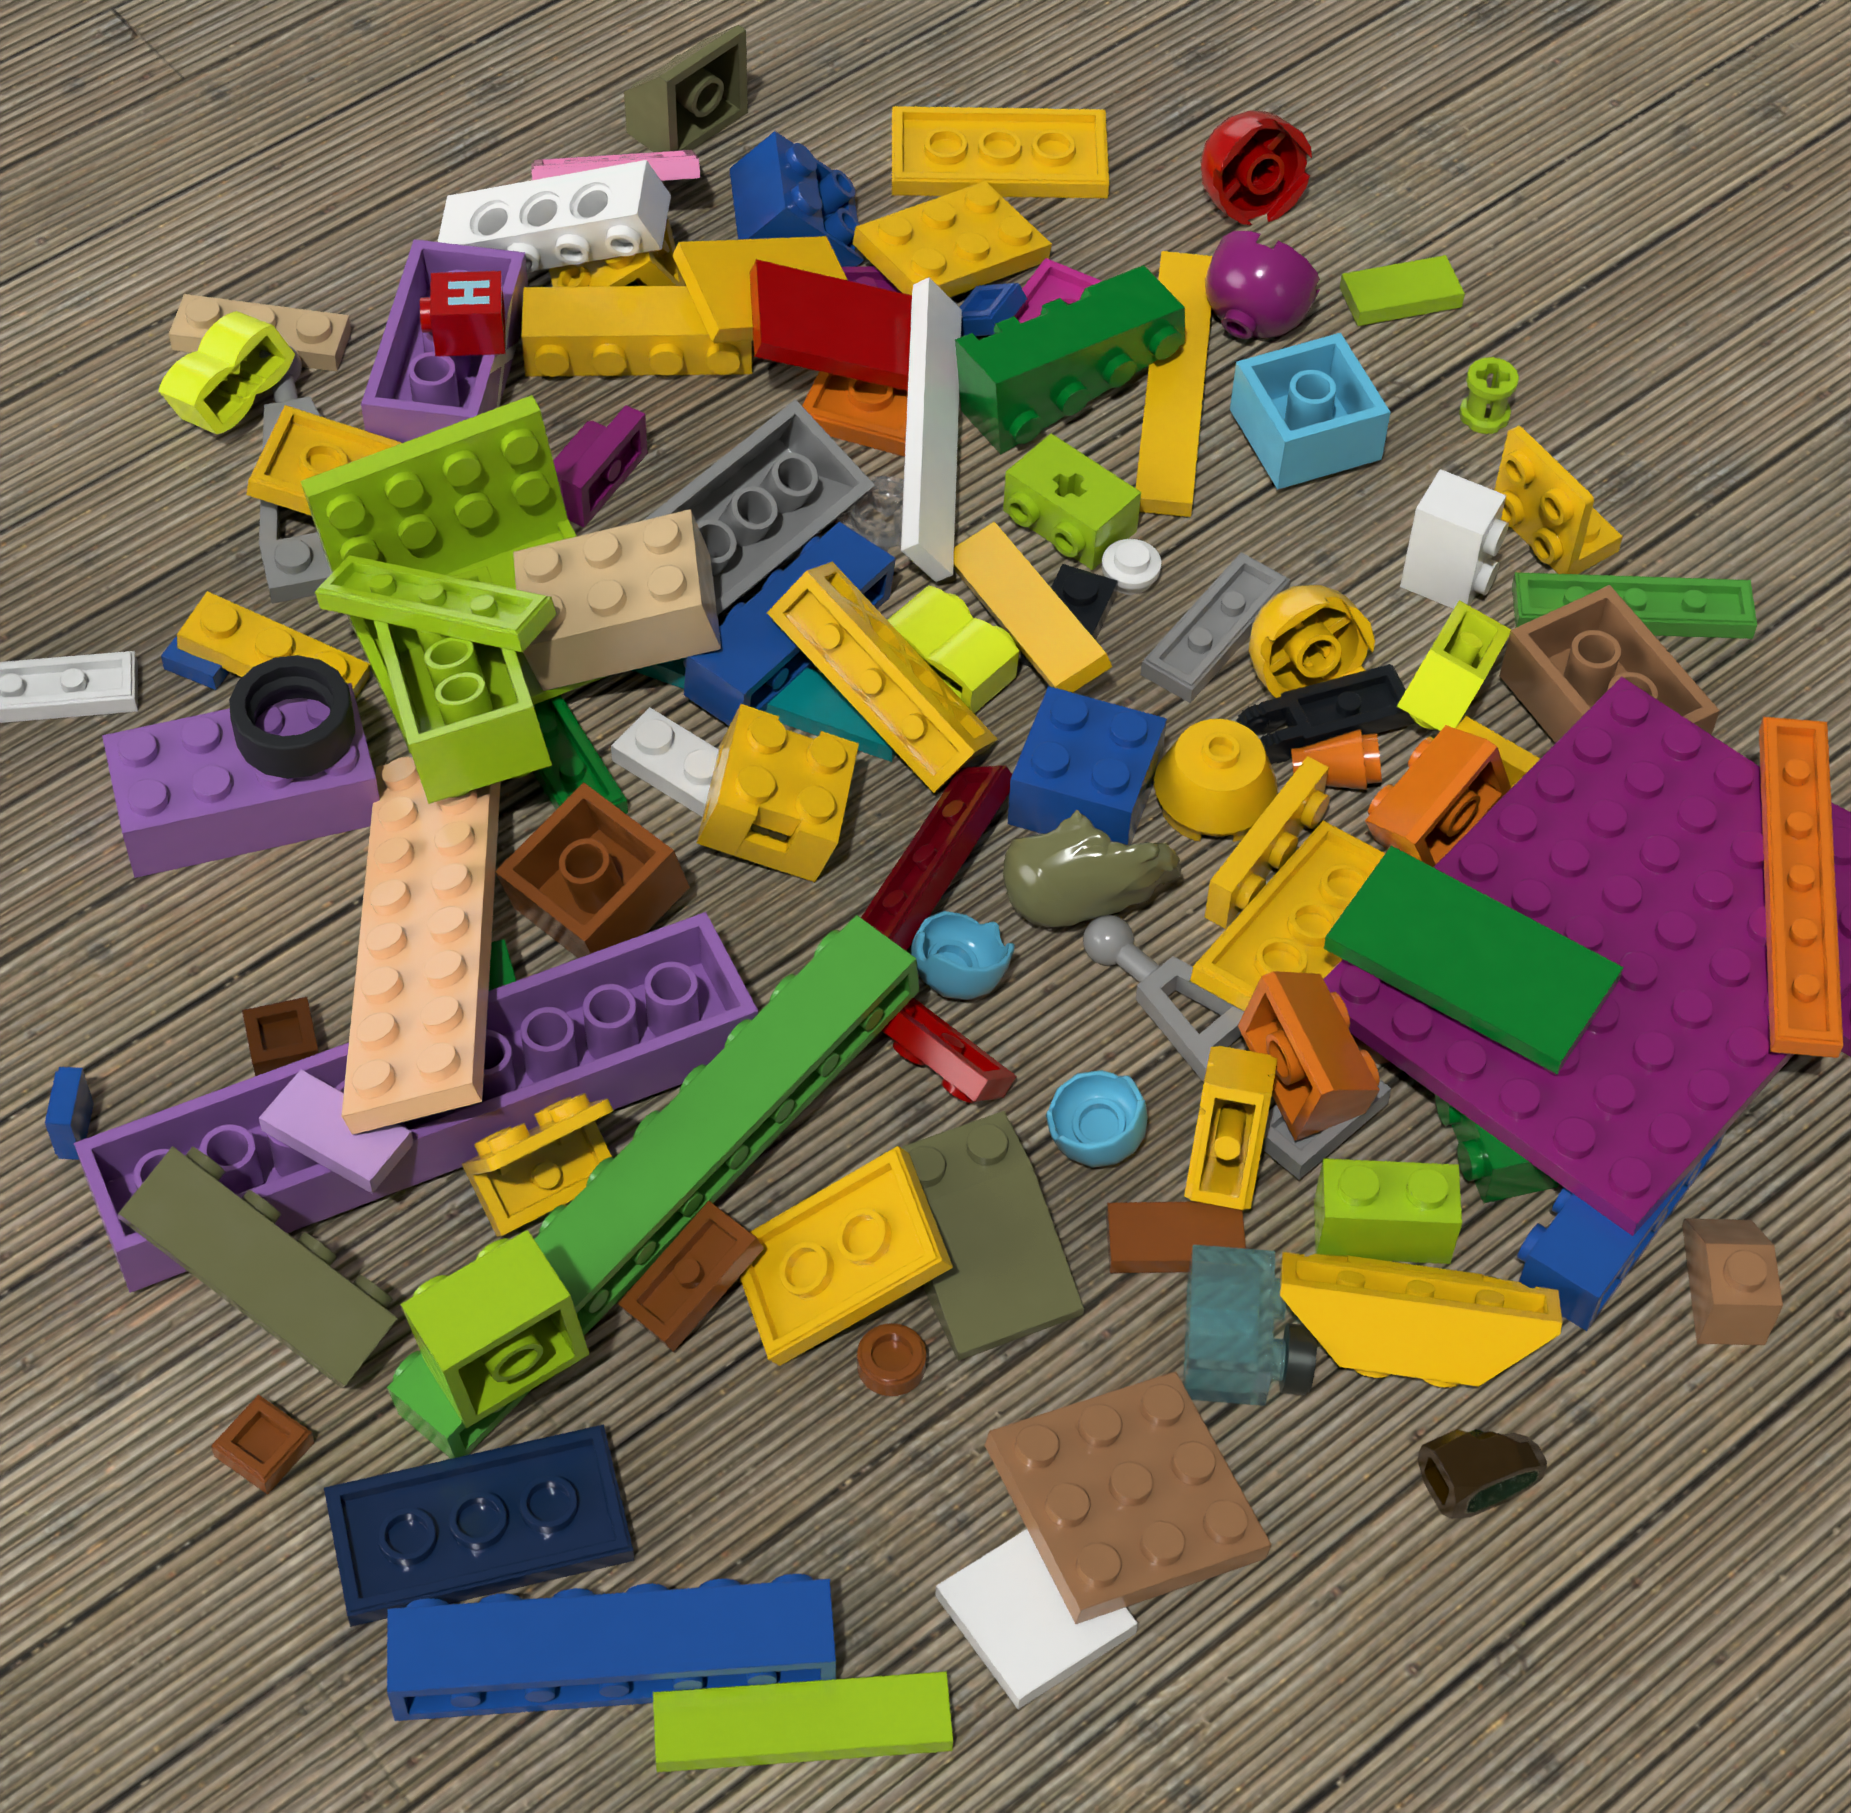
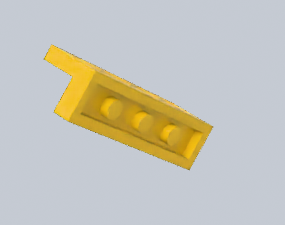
[767,561,998,793]

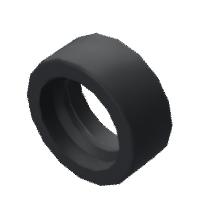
[229,655,355,779]

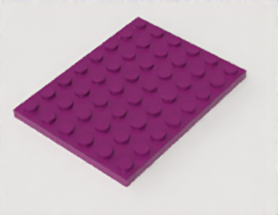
[1324,676,1851,1236]

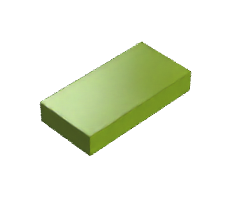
[1339,255,1465,326]

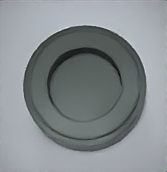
[1279,1323,1317,1395]

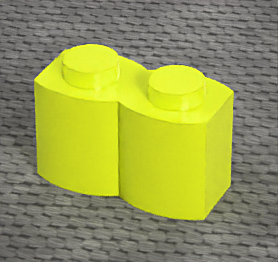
[158,311,295,434]
[887,585,1020,714]

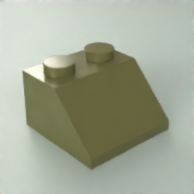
[624,25,748,152]

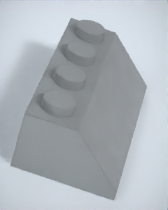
[644,399,875,617]

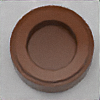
[857,1323,926,1396]

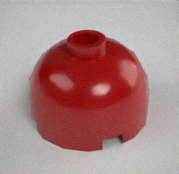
[1200,110,1312,225]

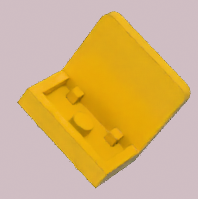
[462,1093,614,1236]

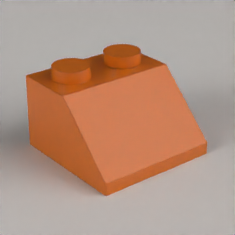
[1365,725,1511,867]
[1238,971,1380,1141]

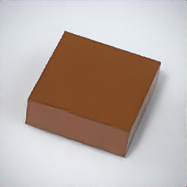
[211,1394,315,1495]

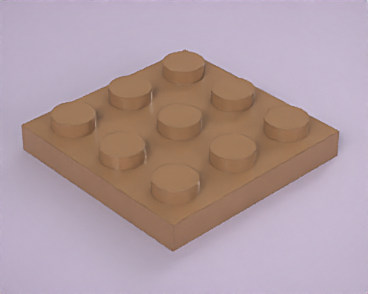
[985,1371,1272,1624]

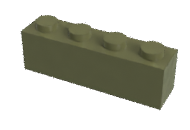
[118,1146,398,1388]

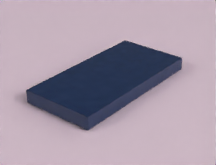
[324,1424,634,1627]

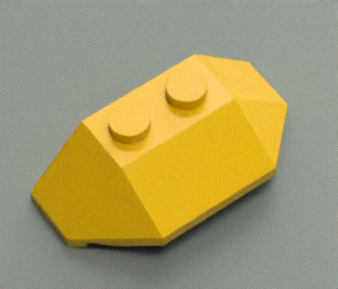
[1280,1252,1563,1388]

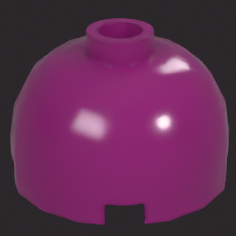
[1205,231,1320,339]

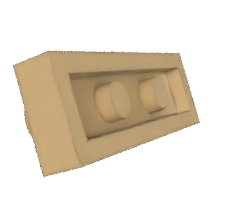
[169,294,351,372]

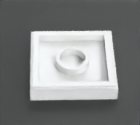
[935,1529,1138,1709]

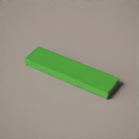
[1512,572,1757,639]

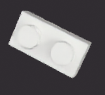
[611,707,719,817]

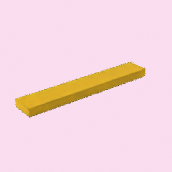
[1136,251,1213,517]

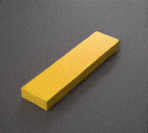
[953,521,1113,693]

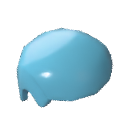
[911,911,1015,1000]
[1046,1070,1148,1168]

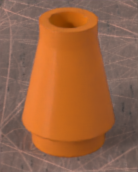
[1291,729,1382,790]

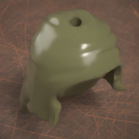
[1003,810,1182,927]

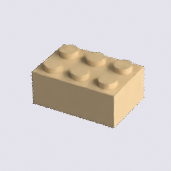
[513,509,721,691]

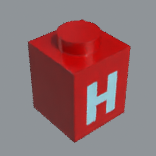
[420,271,506,357]

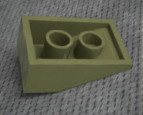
[880,1111,1084,1361]

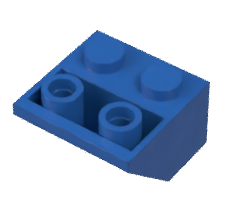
[729,131,864,267]

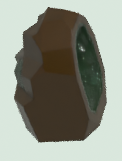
[1417,1429,1547,1519]

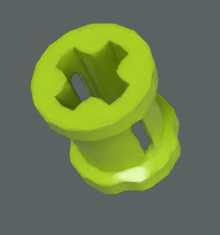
[1459,357,1519,434]

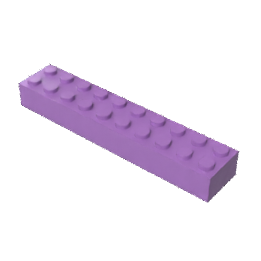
[74,912,758,1293]

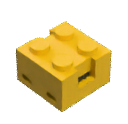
[696,704,859,882]

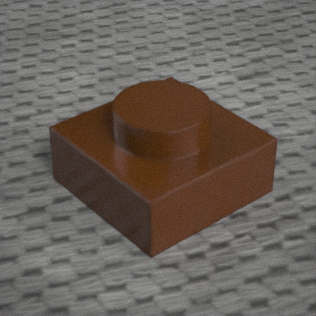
[242,997,319,1076]

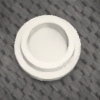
[1102,539,1161,595]

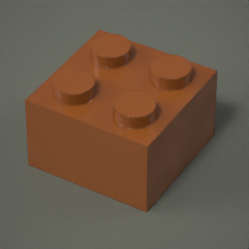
[495,782,690,958]

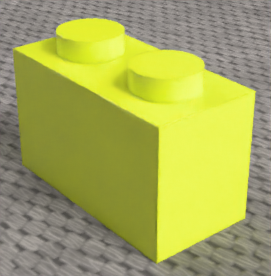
[1397,600,1511,731]

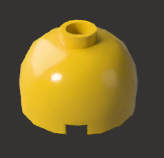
[1249,585,1375,698]

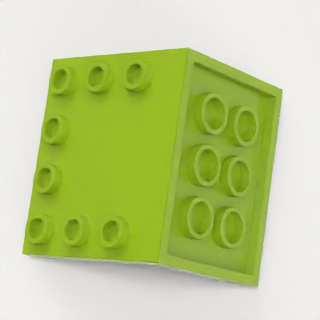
[300,395,610,753]

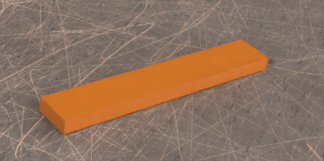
[1759,717,1843,1058]

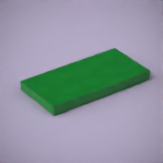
[1324,845,1624,1074]

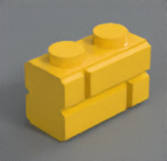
[1184,1045,1277,1210]

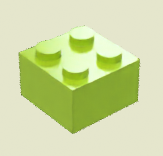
[401,1229,590,1428]

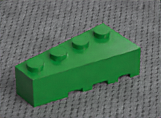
[955,265,1185,455]

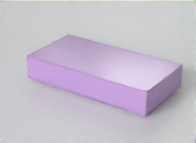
[259,1070,413,1194]

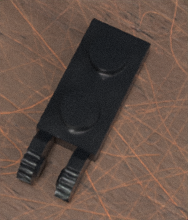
[1236,664,1415,765]

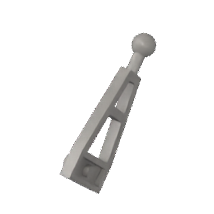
[259,346,331,604]
[1083,915,1391,1180]

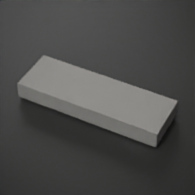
[1140,552,1291,703]

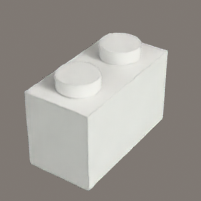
[1400,469,1509,609]

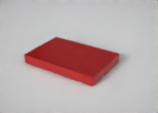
[749,259,912,391]

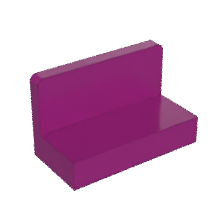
[553,405,648,528]

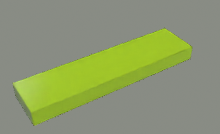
[315,555,557,652]
[653,1671,953,1773]

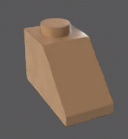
[1682,1218,1783,1345]

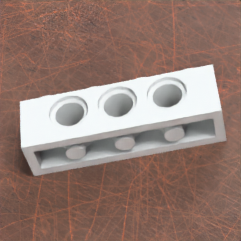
[438,160,671,273]

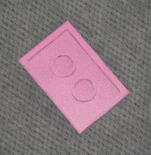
[531,150,700,181]

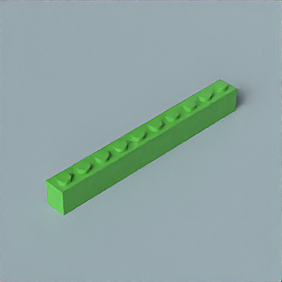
[387,915,919,1459]

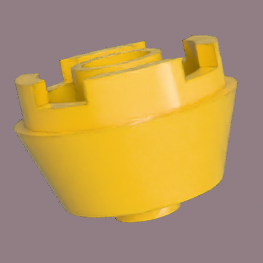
[1154,719,1278,842]

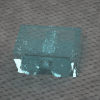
[1183,1244,1286,1406]

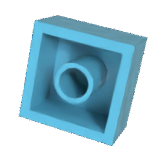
[1230,333,1391,490]

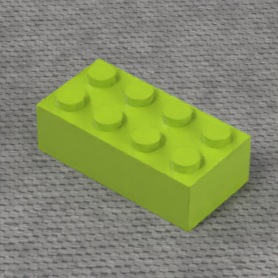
[374,566,552,804]

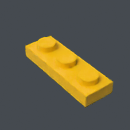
[177,591,370,699]
[1204,756,1330,929]

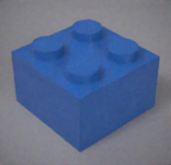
[1007,686,1167,846]

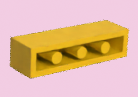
[521,286,752,377]

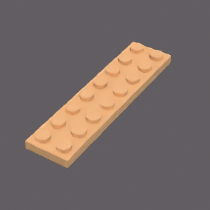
[341,757,501,1135]

